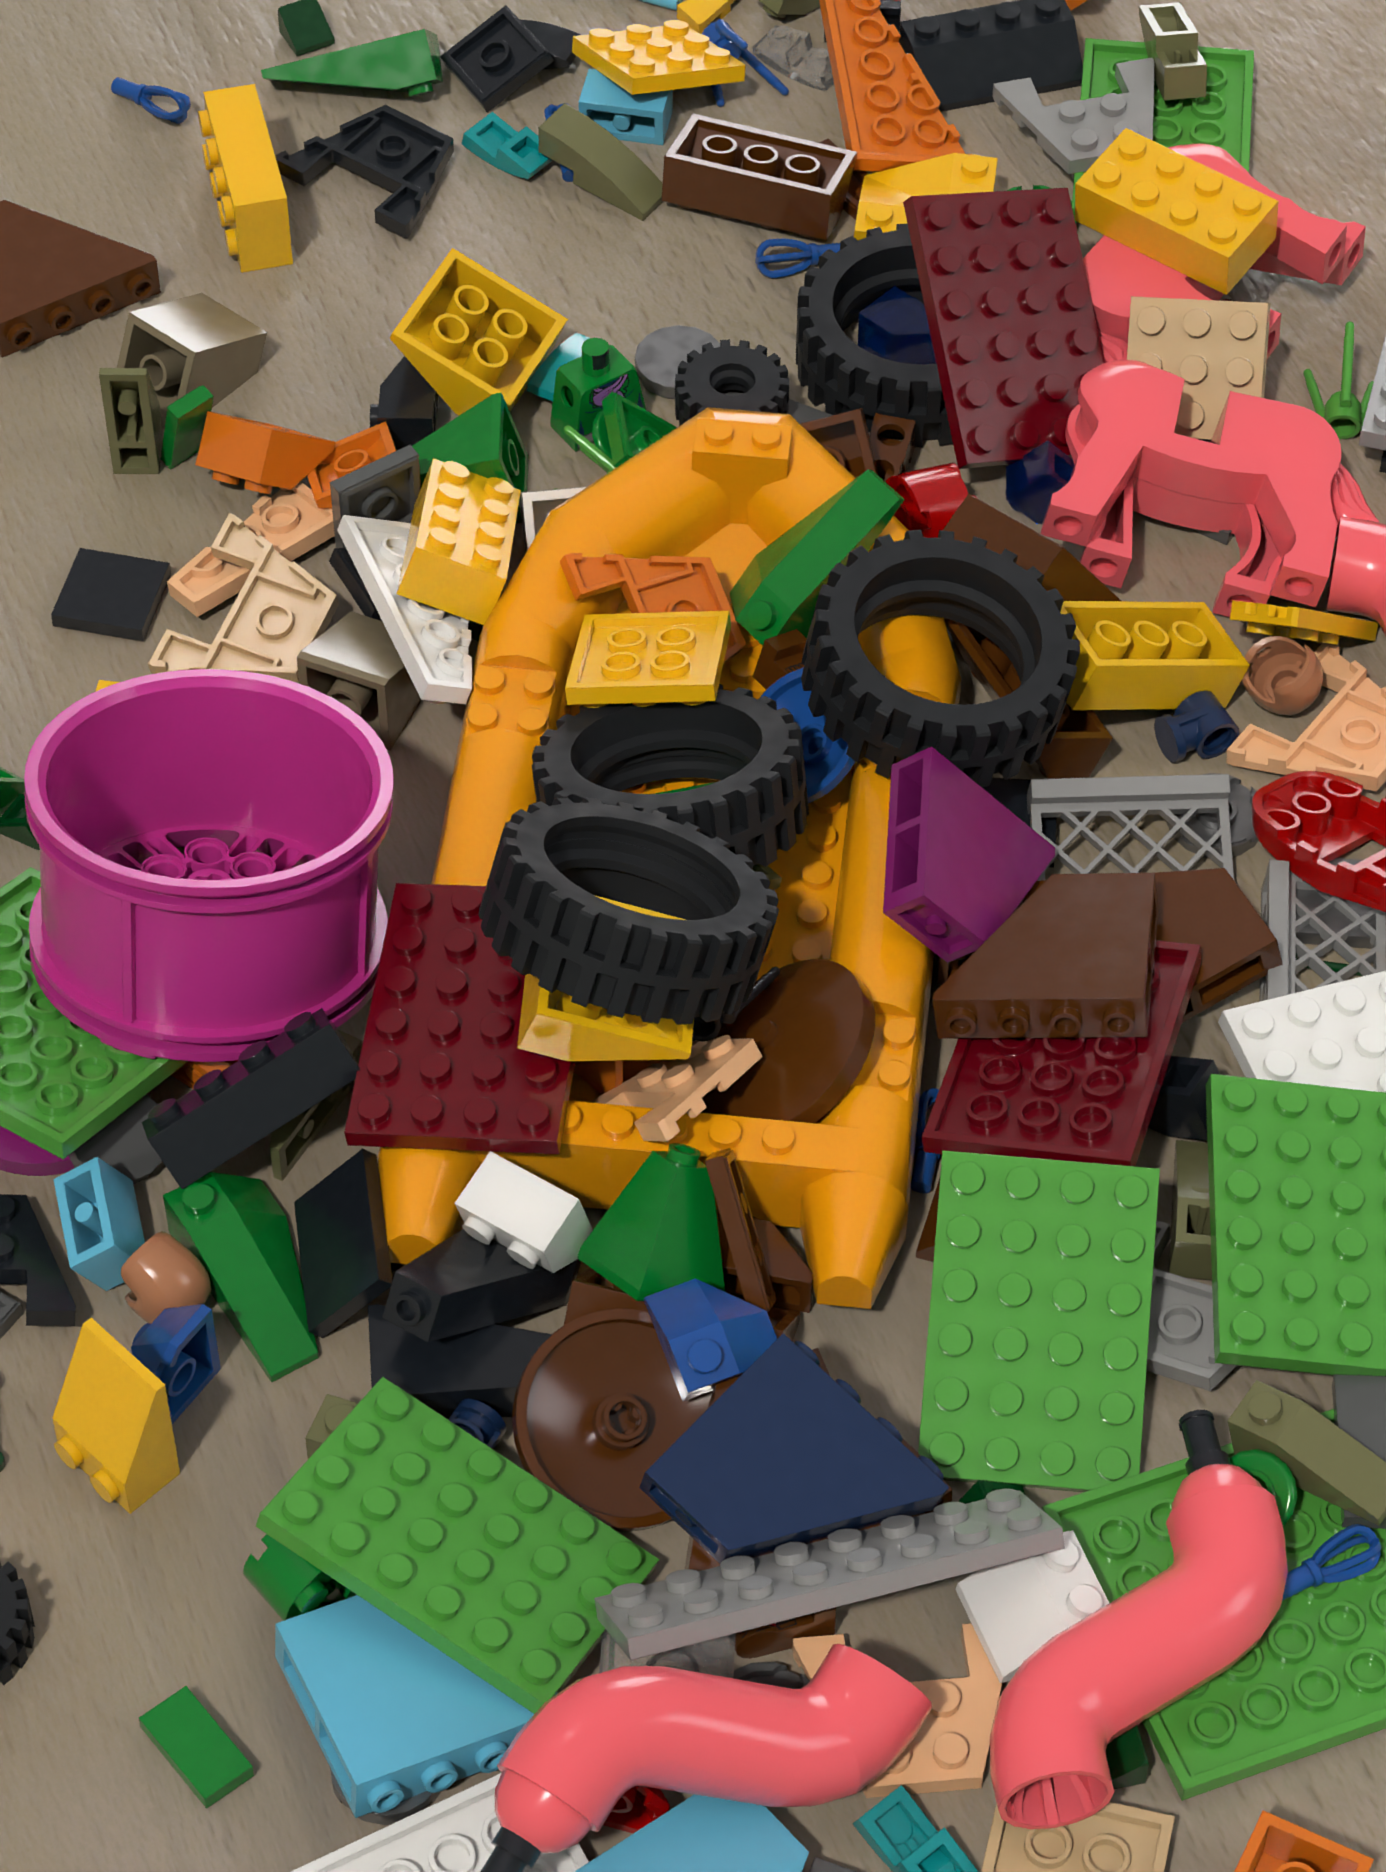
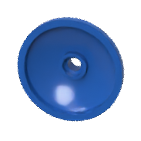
[760,668,855,803]

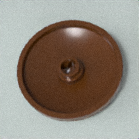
[701,959,875,1123]
[512,1308,714,1532]

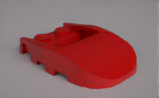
[1252,771,1386,912]

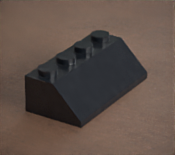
[899,0,1083,112]
[142,1008,360,1189]

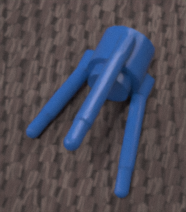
[702,19,789,107]

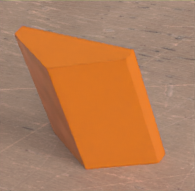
[307,421,397,508]

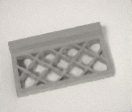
[1027,774,1234,881]
[1259,859,1386,1002]

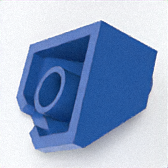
[644,1278,777,1401]
[131,1304,221,1424]

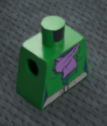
[550,338,646,452]

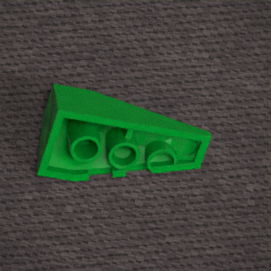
[261,29,443,97]
[729,469,905,645]
[163,1172,319,1382]

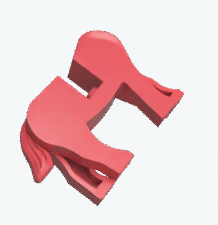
[1083,143,1366,363]
[1040,360,1380,617]

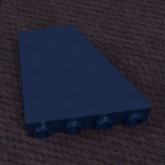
[639,1333,949,1564]

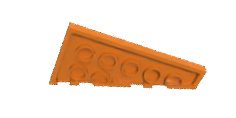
[819,0,972,172]

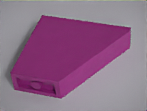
[883,747,1055,963]

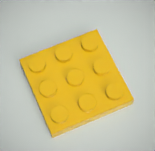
[572,20,746,95]
[565,611,731,708]

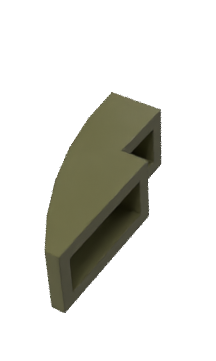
[1139,2,1207,100]
[538,103,663,221]

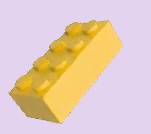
[198,84,293,273]
[1075,128,1279,295]
[397,458,521,625]
[1060,601,1250,711]

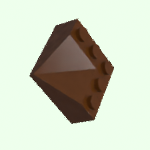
[943,494,1121,601]

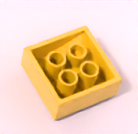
[854,153,998,241]
[390,248,568,415]
[517,895,694,1061]

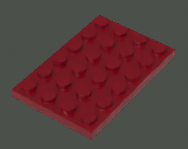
[903,188,1105,469]
[344,883,575,1154]
[922,940,1202,1166]

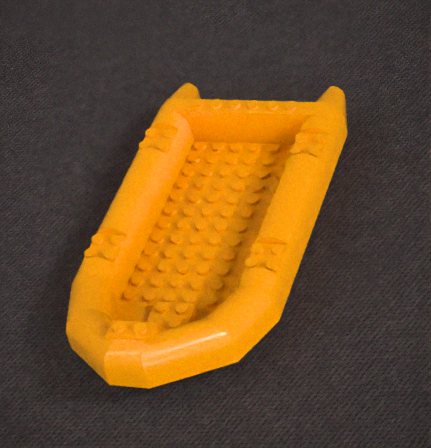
[377,407,961,1309]

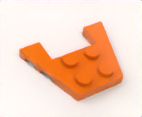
[559,553,747,663]

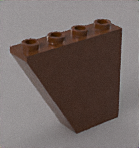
[0,200,161,358]
[1022,868,1283,1023]
[933,872,1159,1039]

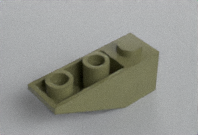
[1168,1140,1212,1280]

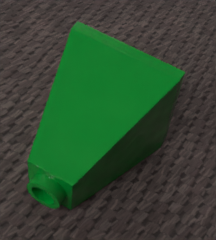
[412,392,528,524]
[577,1143,725,1301]

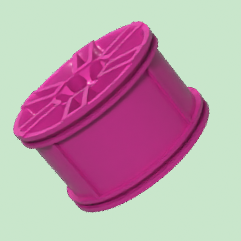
[24,669,394,1062]

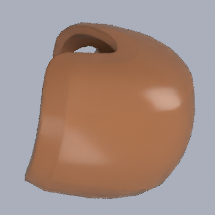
[1241,636,1323,715]
[121,1231,211,1324]

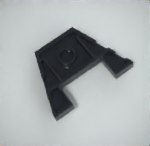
[275,105,454,238]
[0,1194,76,1326]

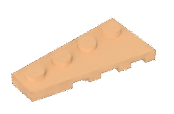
[167,481,335,617]

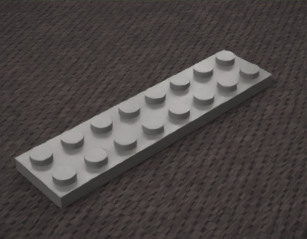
[594,1489,1065,1660]

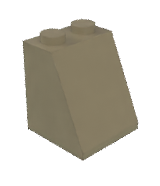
[117,293,267,426]
[297,611,421,750]

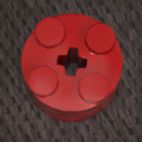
[885,462,977,538]

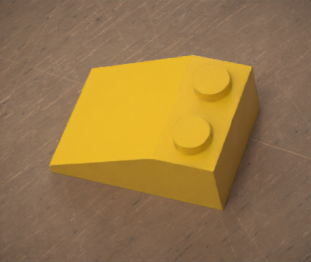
[52,1317,180,1514]

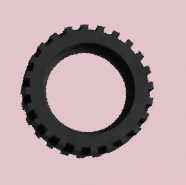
[796,223,953,447]
[801,530,1080,787]
[532,684,809,867]
[479,798,779,1025]

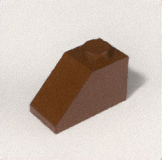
[717,1212,813,1313]

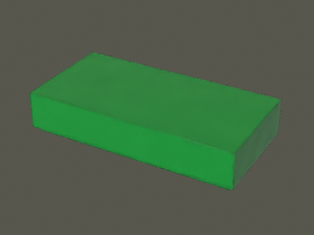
[160,385,214,470]
[139,1686,254,1809]

